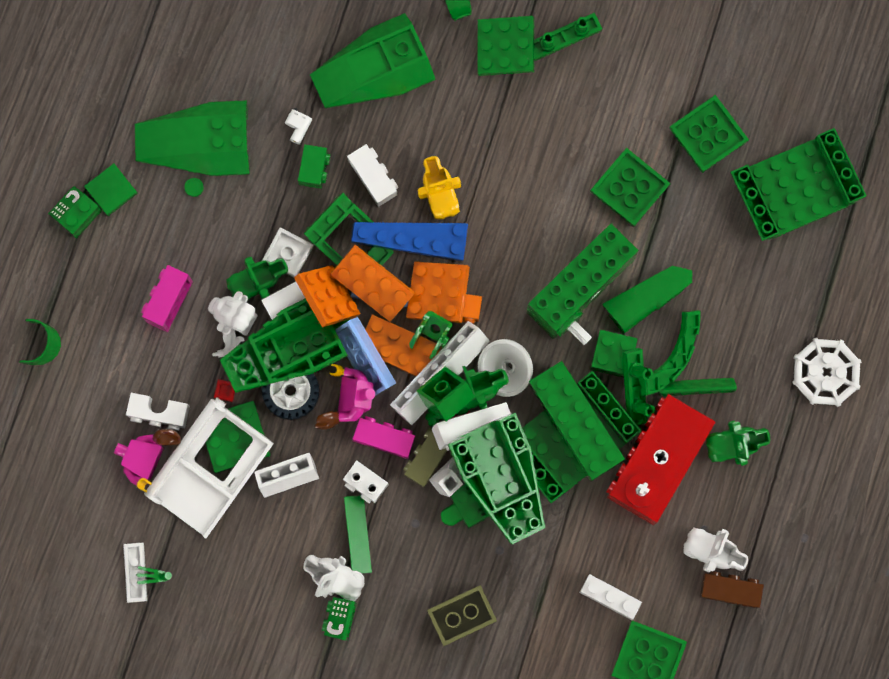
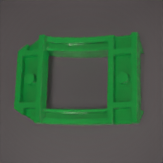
[304,193,394,265]

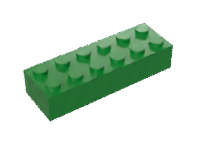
[529,361,625,482]

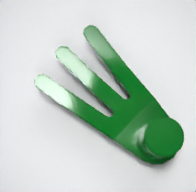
[136,566,172,584]

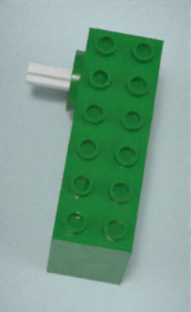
[527,224,639,345]

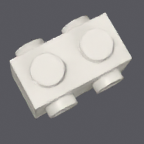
[343,461,389,504]

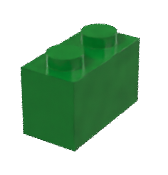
[298,144,331,189]

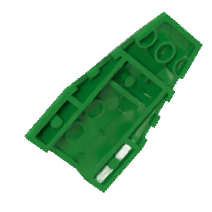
[135,100,250,176]
[220,298,348,393]

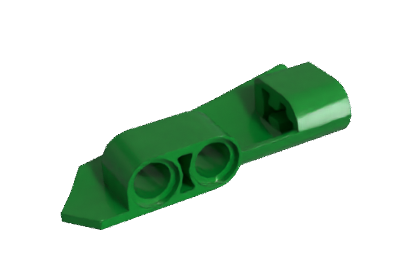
[602,266,692,334]

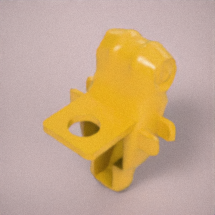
[417,156,461,220]

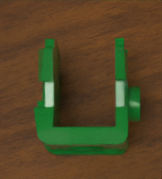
[409,311,452,359]

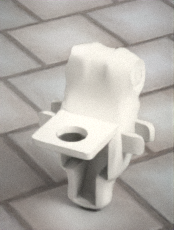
[208,291,257,336]
[684,528,748,573]
[303,555,365,601]

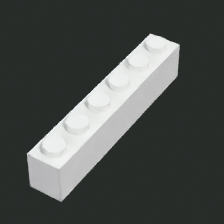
[390,321,490,425]

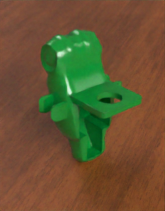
[226,257,288,300]
[456,366,509,415]
[705,421,770,466]

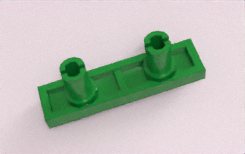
[534,12,602,62]
[622,348,655,425]

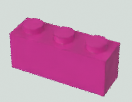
[353,416,415,459]

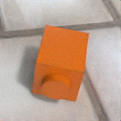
[462,294,482,324]

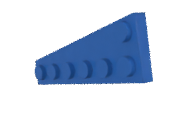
[351,222,468,261]

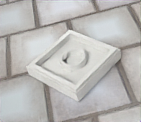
[262,228,314,278]

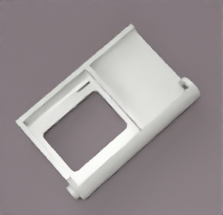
[144,398,274,538]

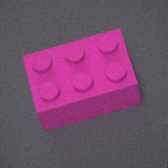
[141,265,193,332]

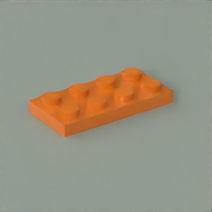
[330,245,415,322]
[365,314,442,376]

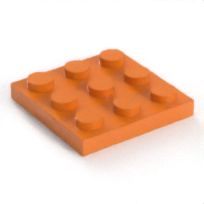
[406,262,470,323]
[294,265,361,327]

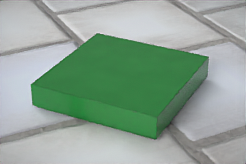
[84,164,138,216]

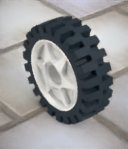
[262,373,319,420]

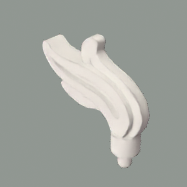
[212,329,244,358]

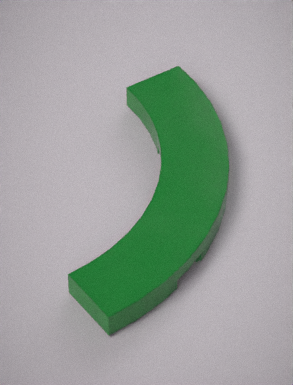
[641,310,701,396]

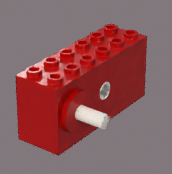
[606,394,715,526]

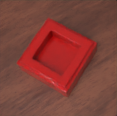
[214,379,235,403]

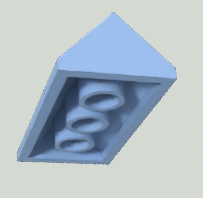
[335,317,396,396]

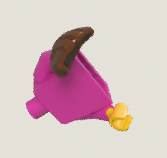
[315,364,375,429]
[114,428,181,492]

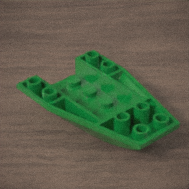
[310,13,436,108]
[447,412,545,545]

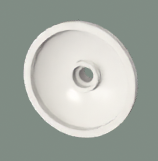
[478,339,533,397]

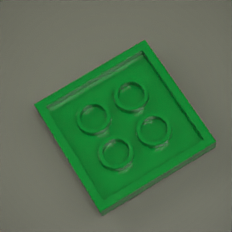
[478,16,534,76]
[669,95,749,173]
[590,148,671,227]
[206,401,271,474]
[611,620,687,679]

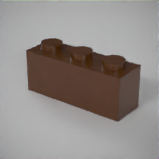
[700,571,764,608]

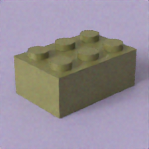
[427,585,497,646]

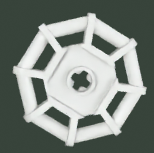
[792,338,862,407]

